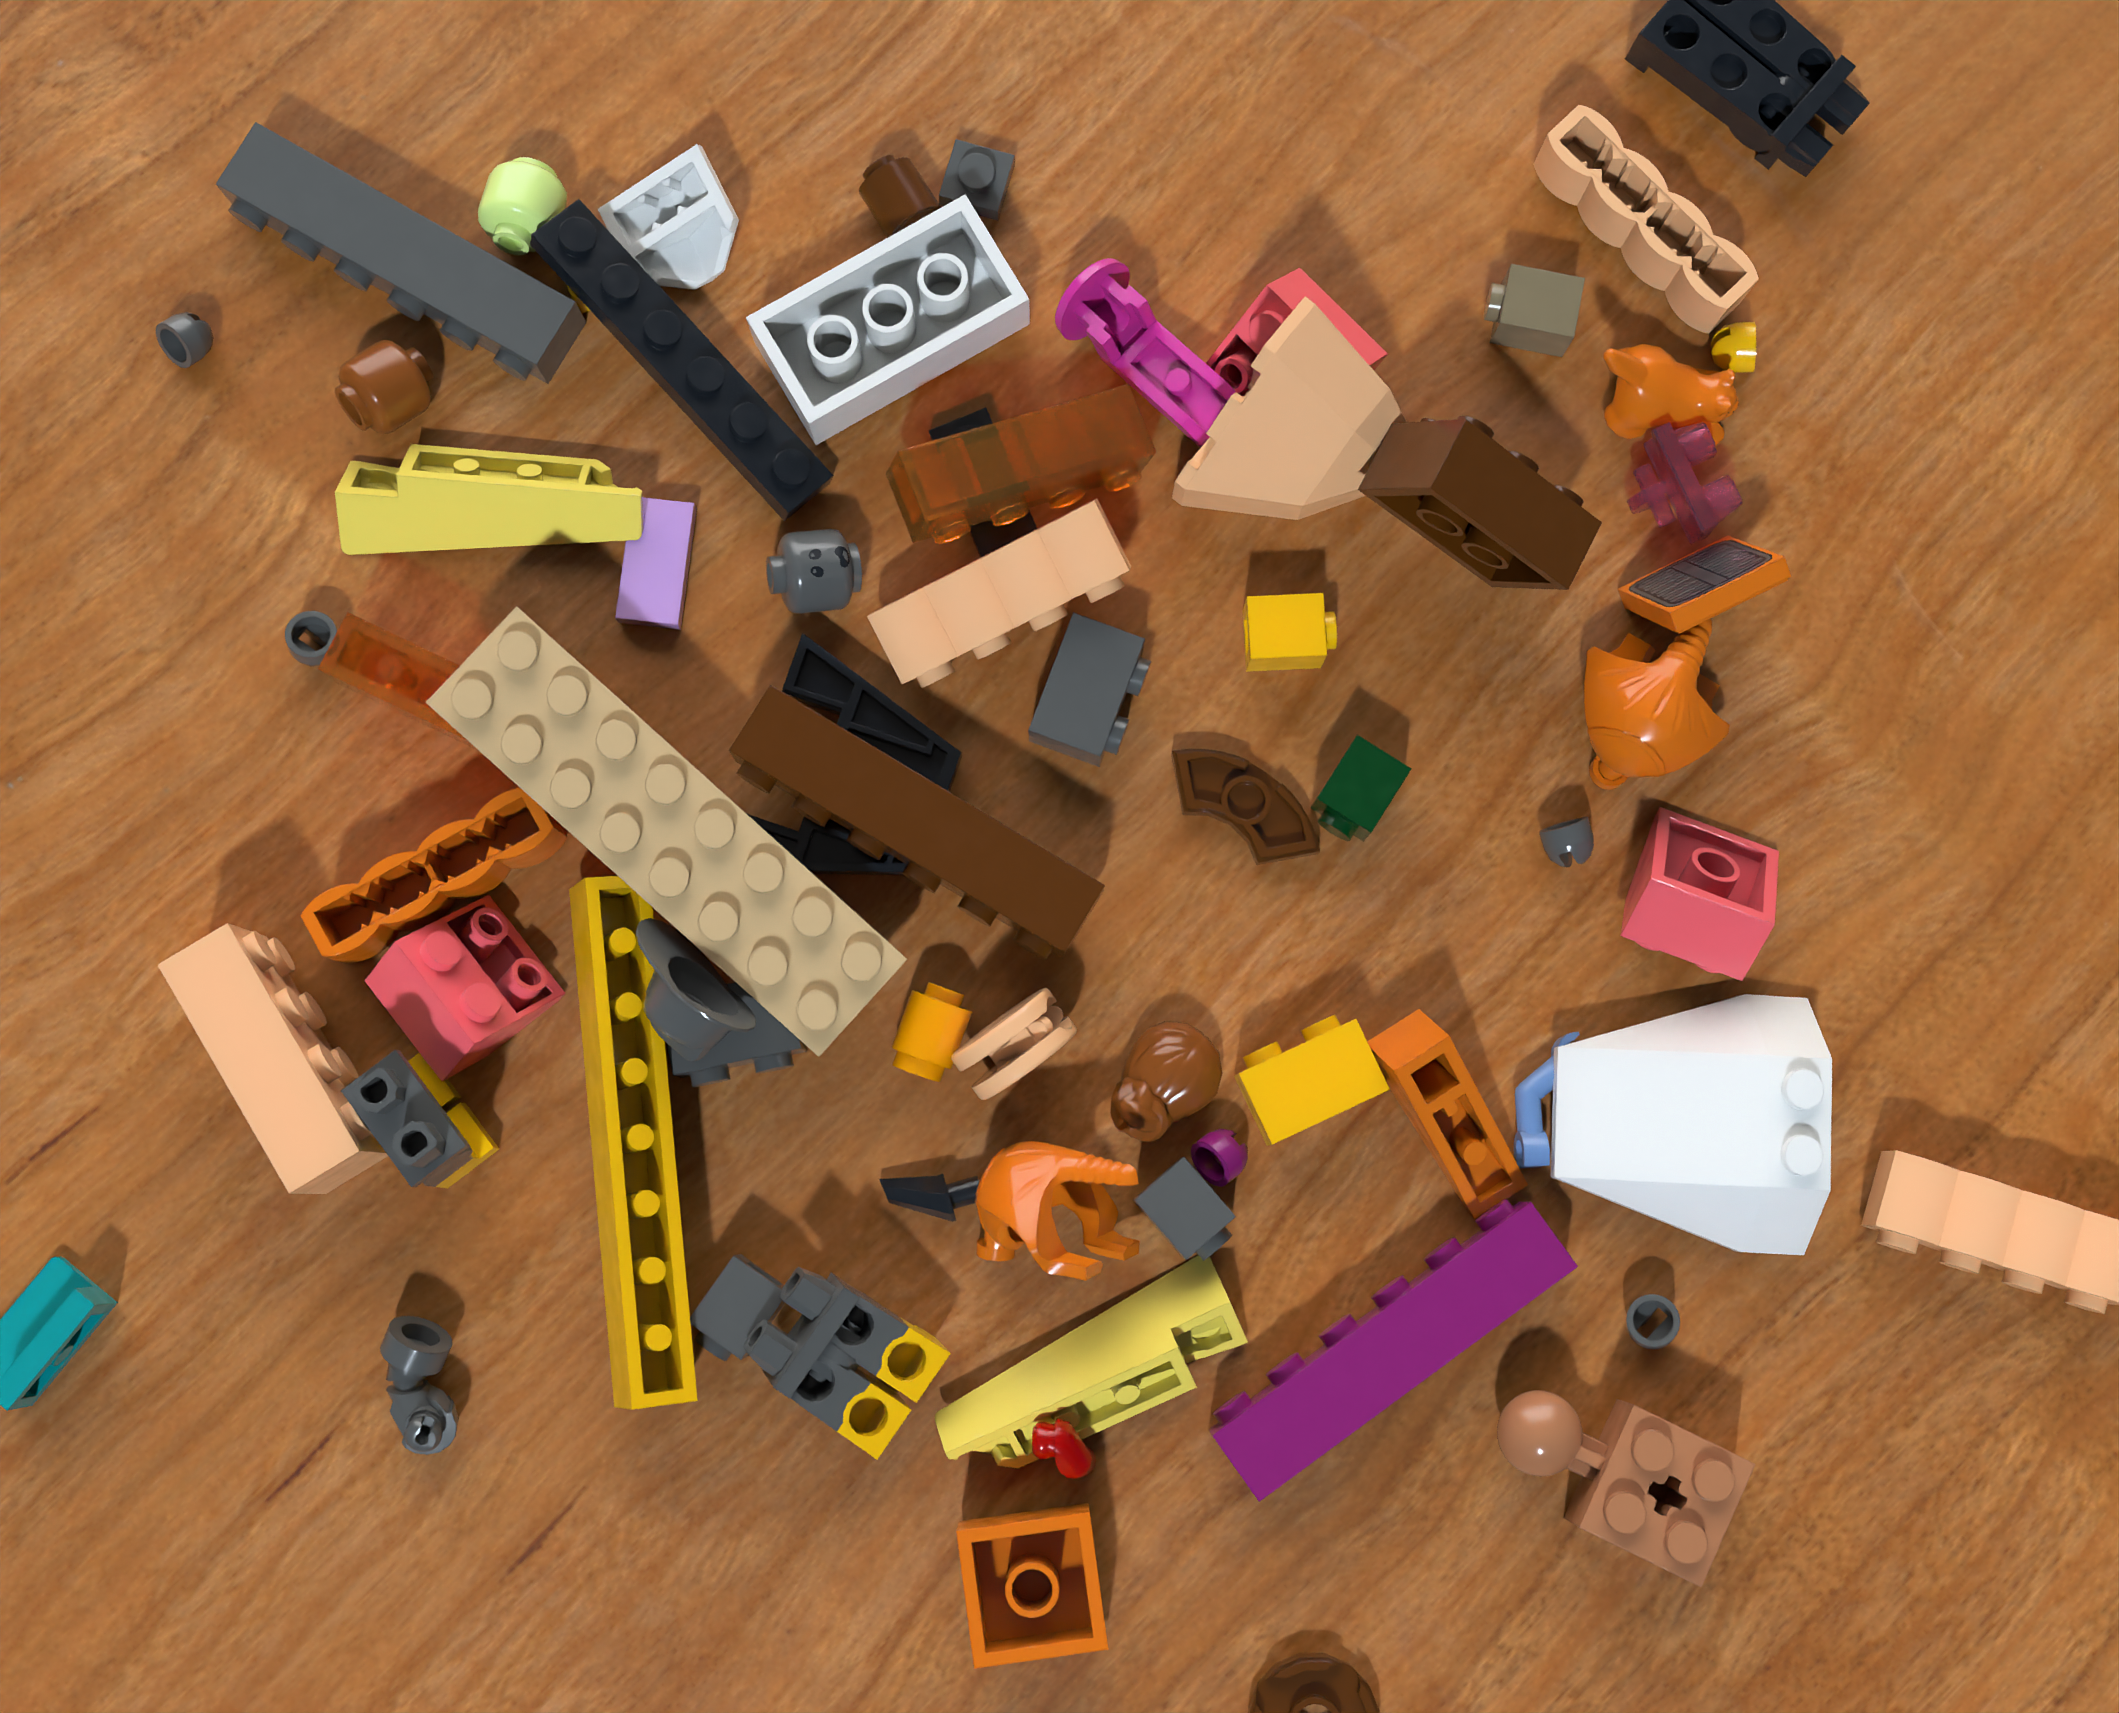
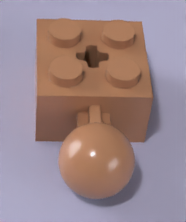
[1497,1390,1756,1587]

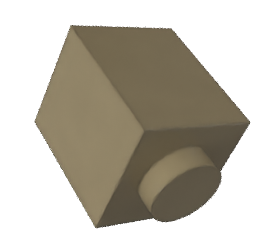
[1484,264,1585,357]

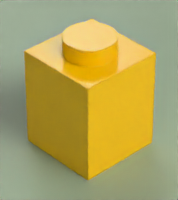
[1242,593,1337,672]

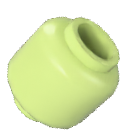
[478,157,567,255]

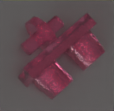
[1627,422,1743,545]

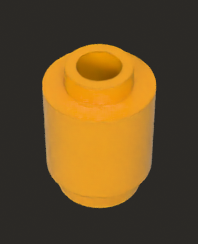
[891,982,973,1082]

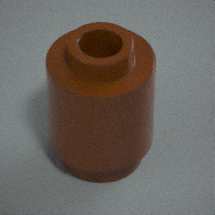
[859,155,942,238]

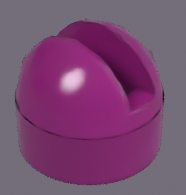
[1191,1129,1248,1187]

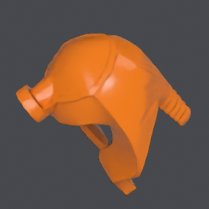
[1584,619,1730,790]
[975,1141,1140,1281]

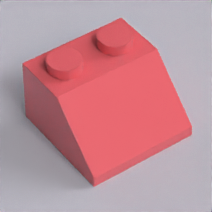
[1621,807,1779,981]

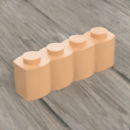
[1534,105,1759,334]
[867,499,1131,688]
[1861,1150,2119,1314]

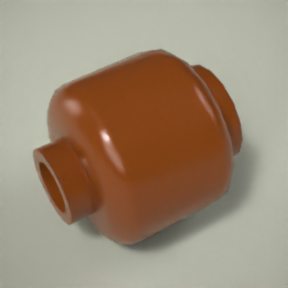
[335,340,433,434]

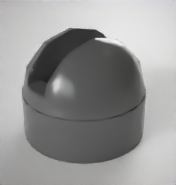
[155,312,214,368]
[285,611,339,667]
[1539,817,1594,867]
[1626,1294,1680,1349]

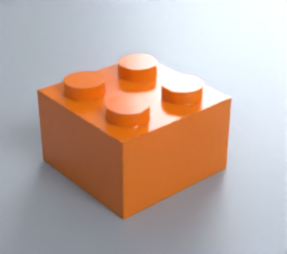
[956,1503,1109,1669]

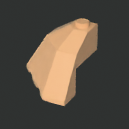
[1172,296,1407,520]

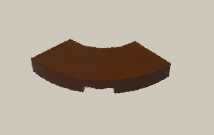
[1171,749,1320,865]

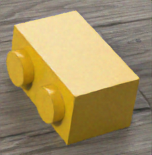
[1234,1014,1390,1146]

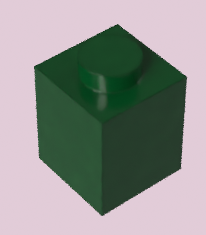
[1311,735,1412,842]

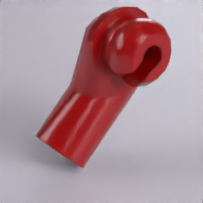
[1032,1419,1096,1479]

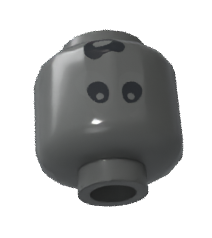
[766,529,862,613]

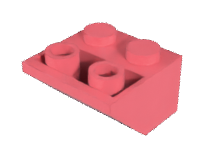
[1206,268,1388,397]
[365,895,566,1082]

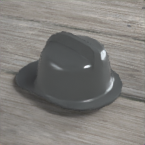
[635,918,756,1062]

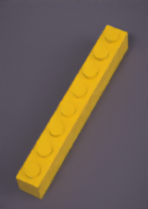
[569,876,698,1410]

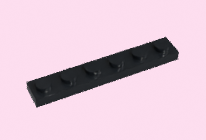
[530,199,834,521]

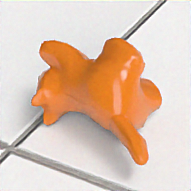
[1603,344,1739,446]

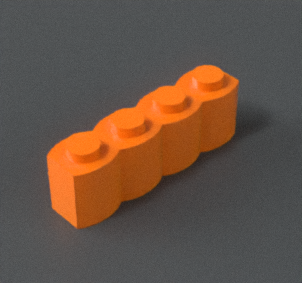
[301,788,567,963]

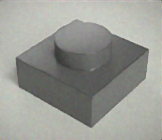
[939,139,1015,221]

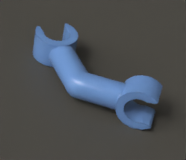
[1514,1032,1579,1168]

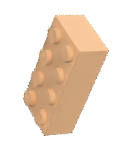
[158,923,388,1194]

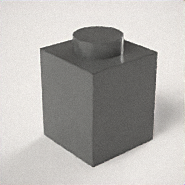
[1133,1157,1236,1261]
[690,1254,785,1361]

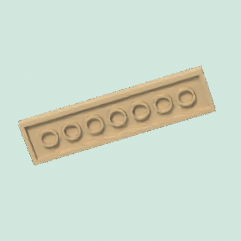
[426,606,907,1057]

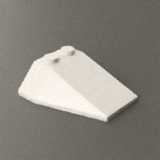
[1551,994,1832,1255]

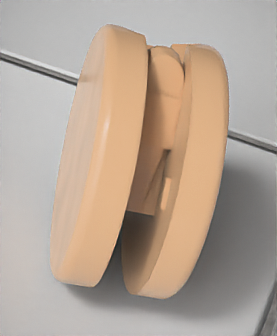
[951,988,1077,1100]

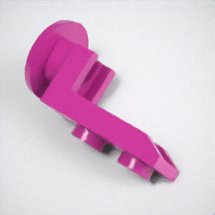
[1055,258,1236,448]

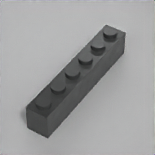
[216,122,587,384]

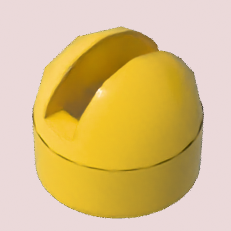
[1711,322,1756,373]

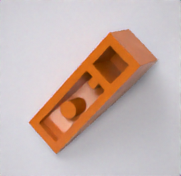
[1367,1009,1528,1219]

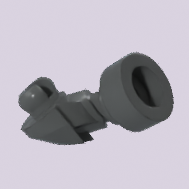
[380,1316,459,1455]

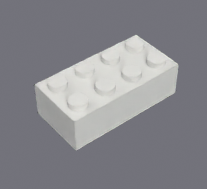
[746,194,1030,445]

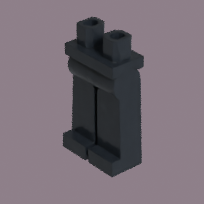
[1625,0,1870,177]

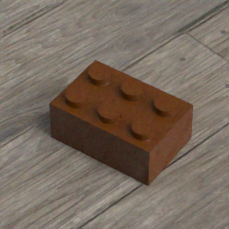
[1358,416,1602,590]

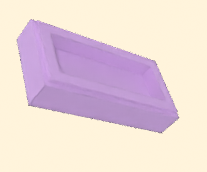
[615,497,697,630]

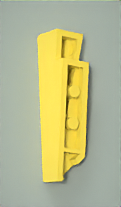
[335,444,643,555]
[935,1255,1248,1468]

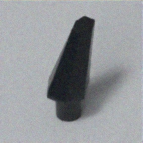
[879,1174,979,1222]

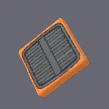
[1618,535,1791,634]

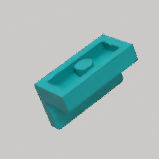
[0,1257,118,1411]

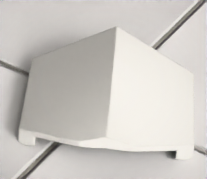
[598,144,739,290]

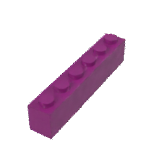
[1209,1199,1578,1502]

